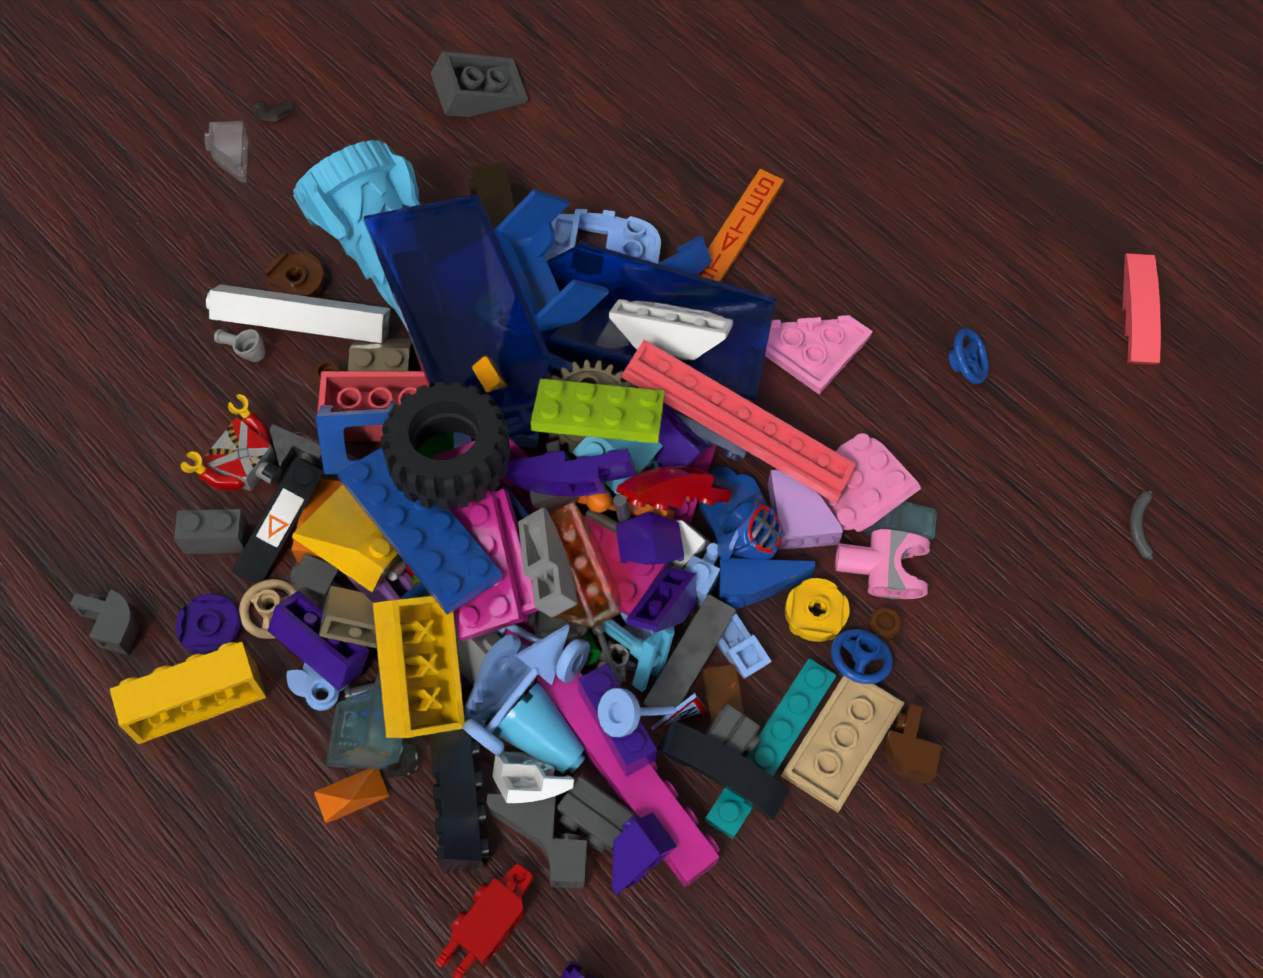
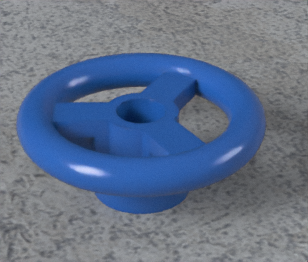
[949,328,989,384]
[831,629,893,684]

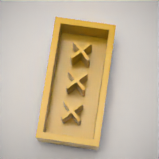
[373,596,465,738]
[110,642,267,744]

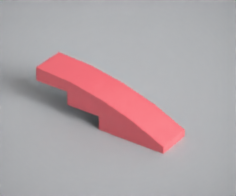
[1122,253,1161,365]

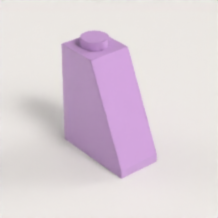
[767,469,843,550]

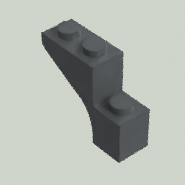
[487,790,587,889]

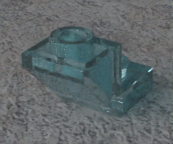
[863,501,937,540]

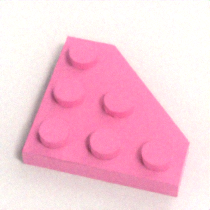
[750,315,873,395]

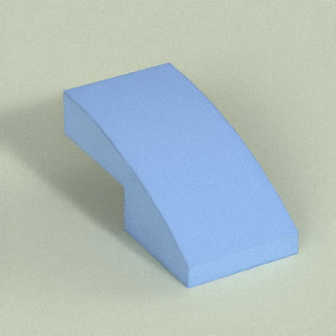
[717,613,772,679]

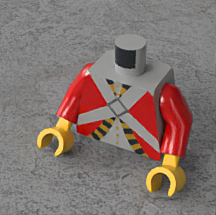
[181,394,282,491]

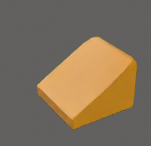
[472,356,508,393]

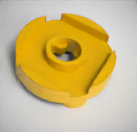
[785,578,850,642]

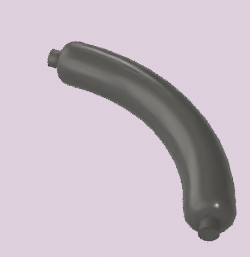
[1130,491,1154,560]

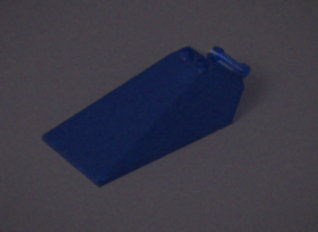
[363,194,550,442]
[501,241,777,400]

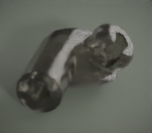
[252,100,295,122]

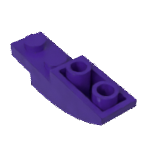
[506,449,636,497]

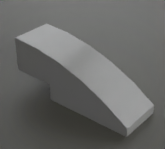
[518,507,578,617]

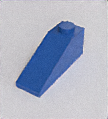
[718,558,815,609]

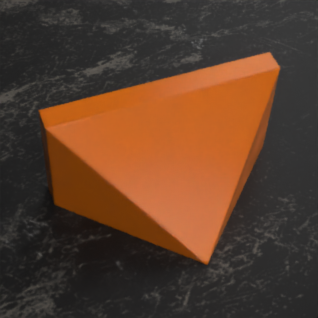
[314,765,389,824]

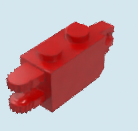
[436,863,533,978]

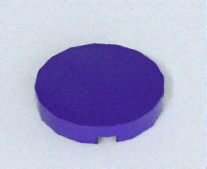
[175,593,242,655]

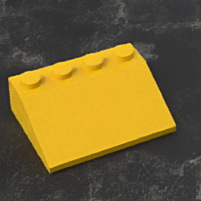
[292,484,401,592]

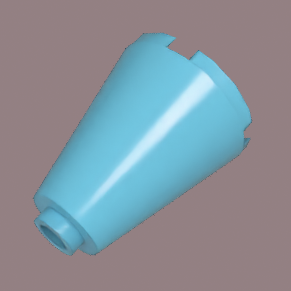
[493,682,585,774]

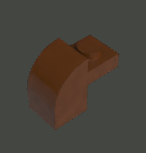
[884,703,942,785]

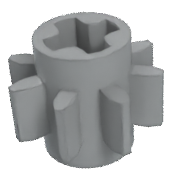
[598,640,636,681]

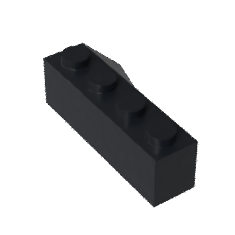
[430,729,490,873]

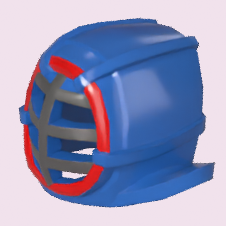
[717,494,785,561]

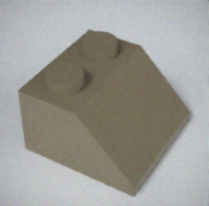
[348,338,414,371]

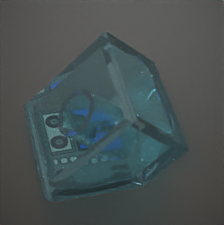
[326,687,403,770]

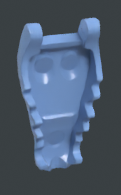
[463,634,536,727]

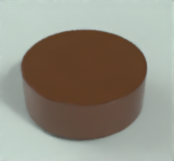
[868,607,902,641]

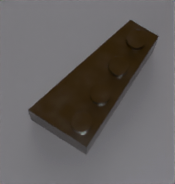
[468,162,515,243]

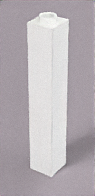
[206,284,390,343]

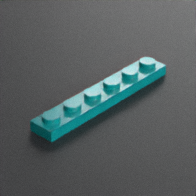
[705,659,837,839]

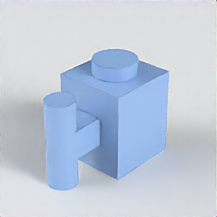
[684,543,720,607]

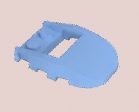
[544,209,661,287]

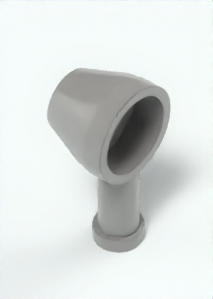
[214,329,266,362]

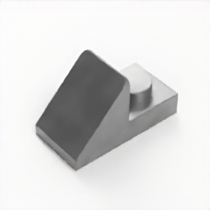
[270,424,324,474]

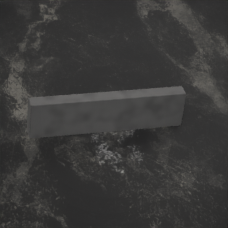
[643,594,736,717]

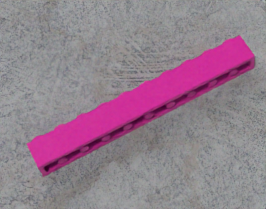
[504,616,720,888]

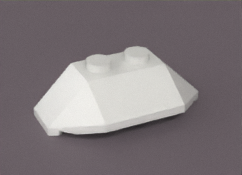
[609,299,733,360]

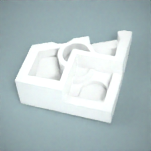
[492,751,574,803]

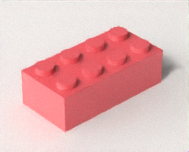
[316,371,445,442]

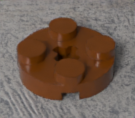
[266,251,326,298]

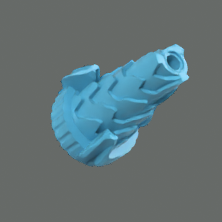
[293,140,443,330]

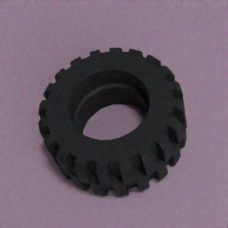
[381,382,511,510]

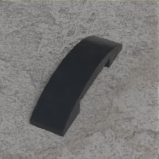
[657,720,789,820]

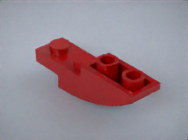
[616,466,732,511]

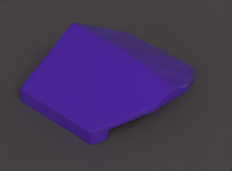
[616,511,685,565]

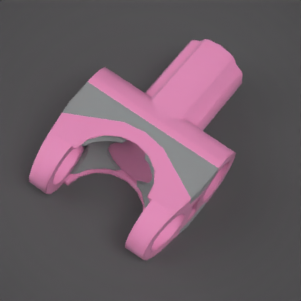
[835,529,930,599]

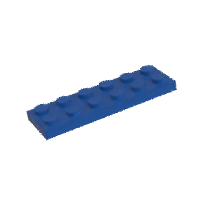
[338,448,503,614]

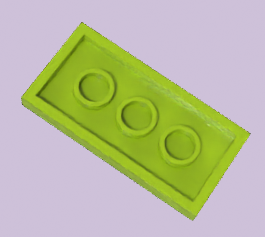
[531,379,665,443]

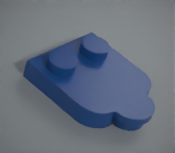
[699,467,768,545]

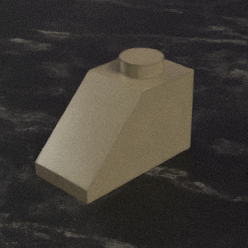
[319,586,377,648]

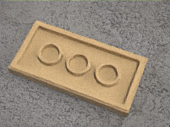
[781,676,904,813]

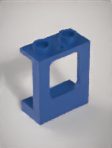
[316,401,395,474]

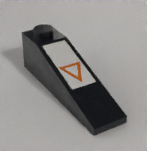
[231,457,323,584]

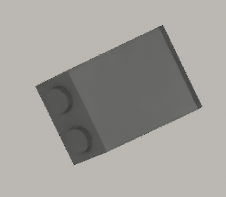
[431,51,528,117]

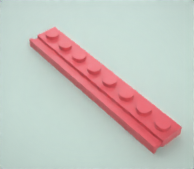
[621,340,856,503]

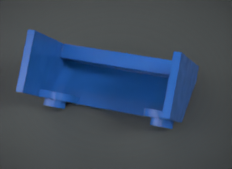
[483,189,609,335]

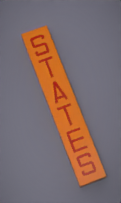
[682,169,784,305]

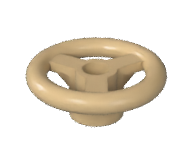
[239,579,297,639]

